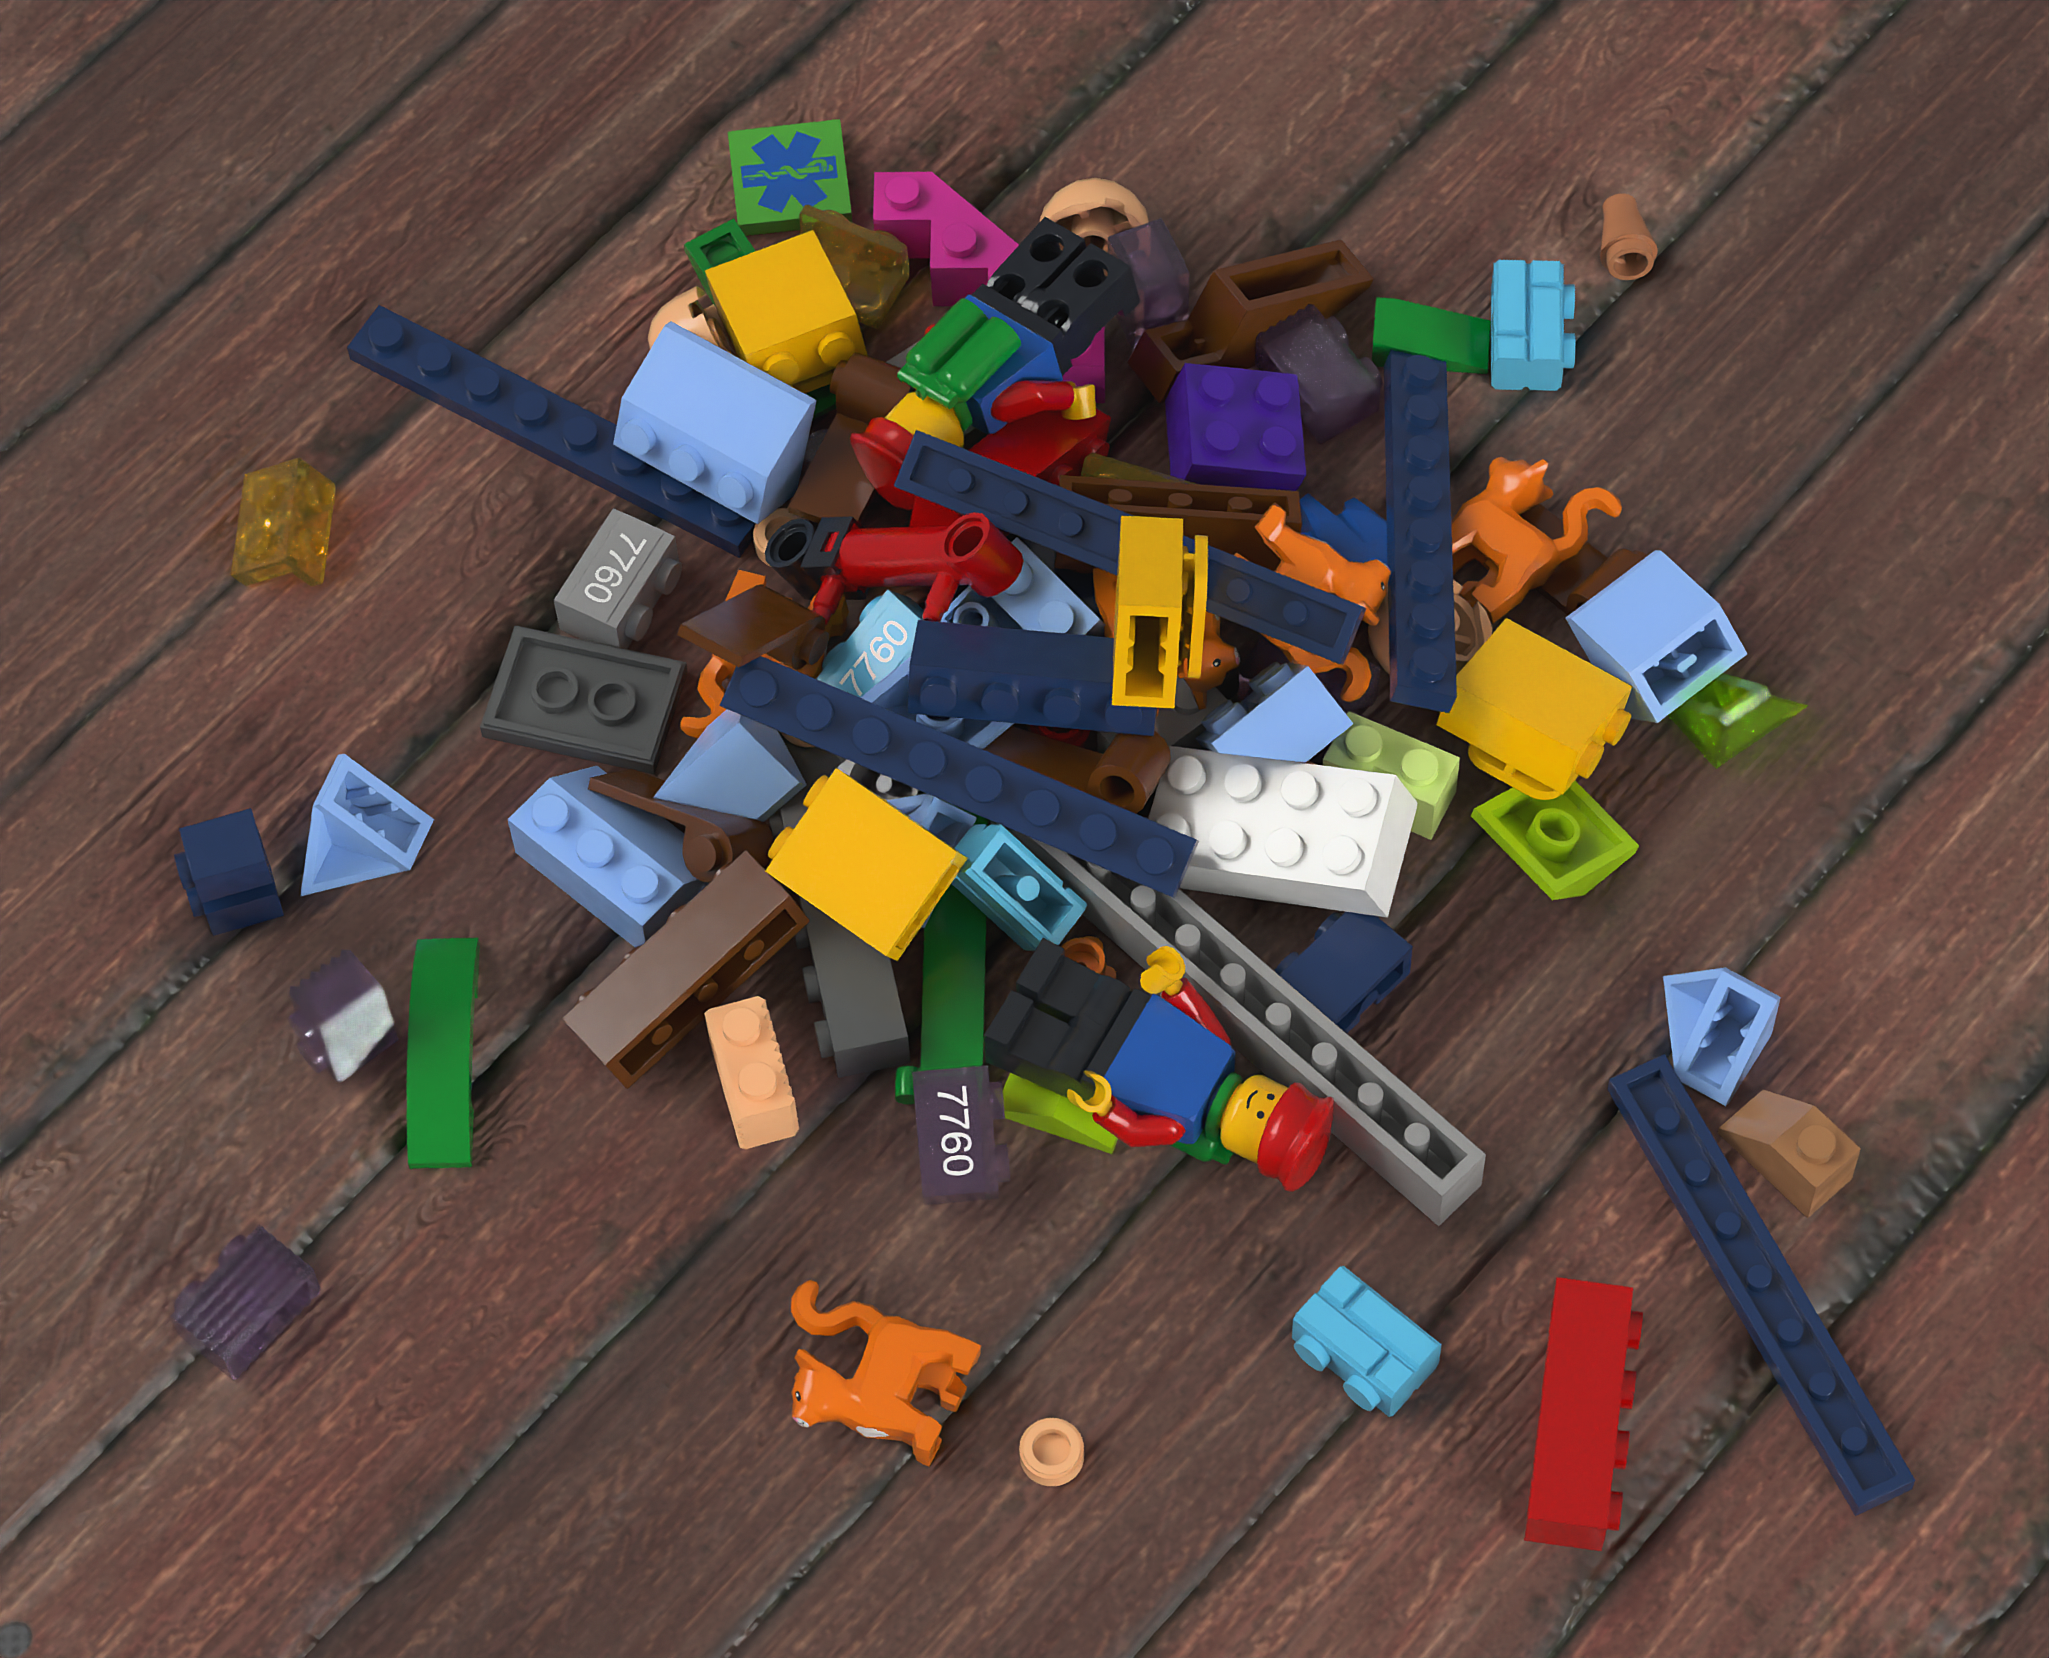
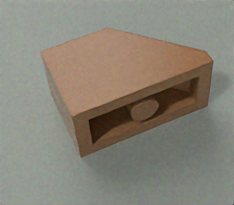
[1718,1090,1861,1218]

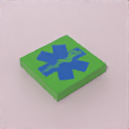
[728,119,853,236]

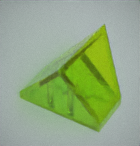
[1668,673,1809,769]

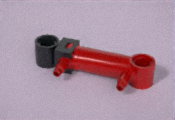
[765,512,1024,626]

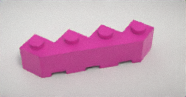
[873,172,1105,403]

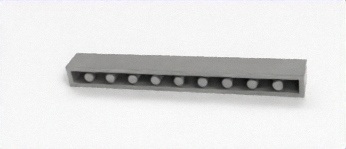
[991,821,1486,1226]

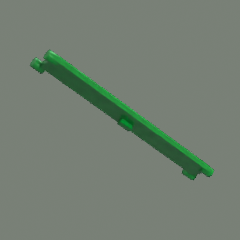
[895,799,988,1105]

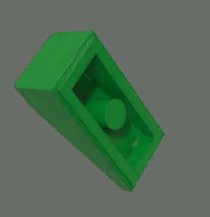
[1371,297,1491,374]

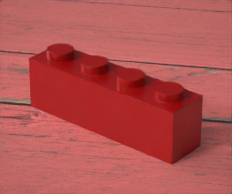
[909,409,1111,537]
[1524,1277,1643,1551]

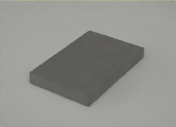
[480,626,688,775]

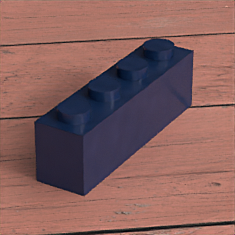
[908,620,1157,736]

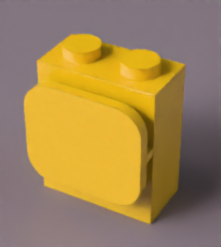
[705,230,868,394]
[1112,515,1208,708]
[1436,618,1633,800]
[765,768,968,961]

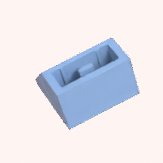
[941,537,1105,637]
[1565,550,1747,723]
[1195,661,1353,763]

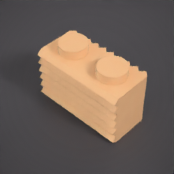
[704,996,799,1149]

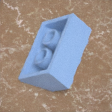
[613,321,816,524]
[508,766,709,948]

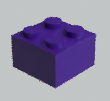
[1165,363,1306,491]

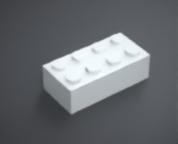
[1149,746,1418,917]

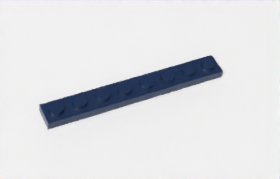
[347,305,756,558]
[1384,350,1457,713]
[894,430,1366,665]
[719,656,1199,898]
[1607,1054,1915,1516]

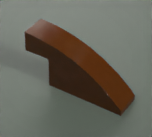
[1127,239,1374,404]

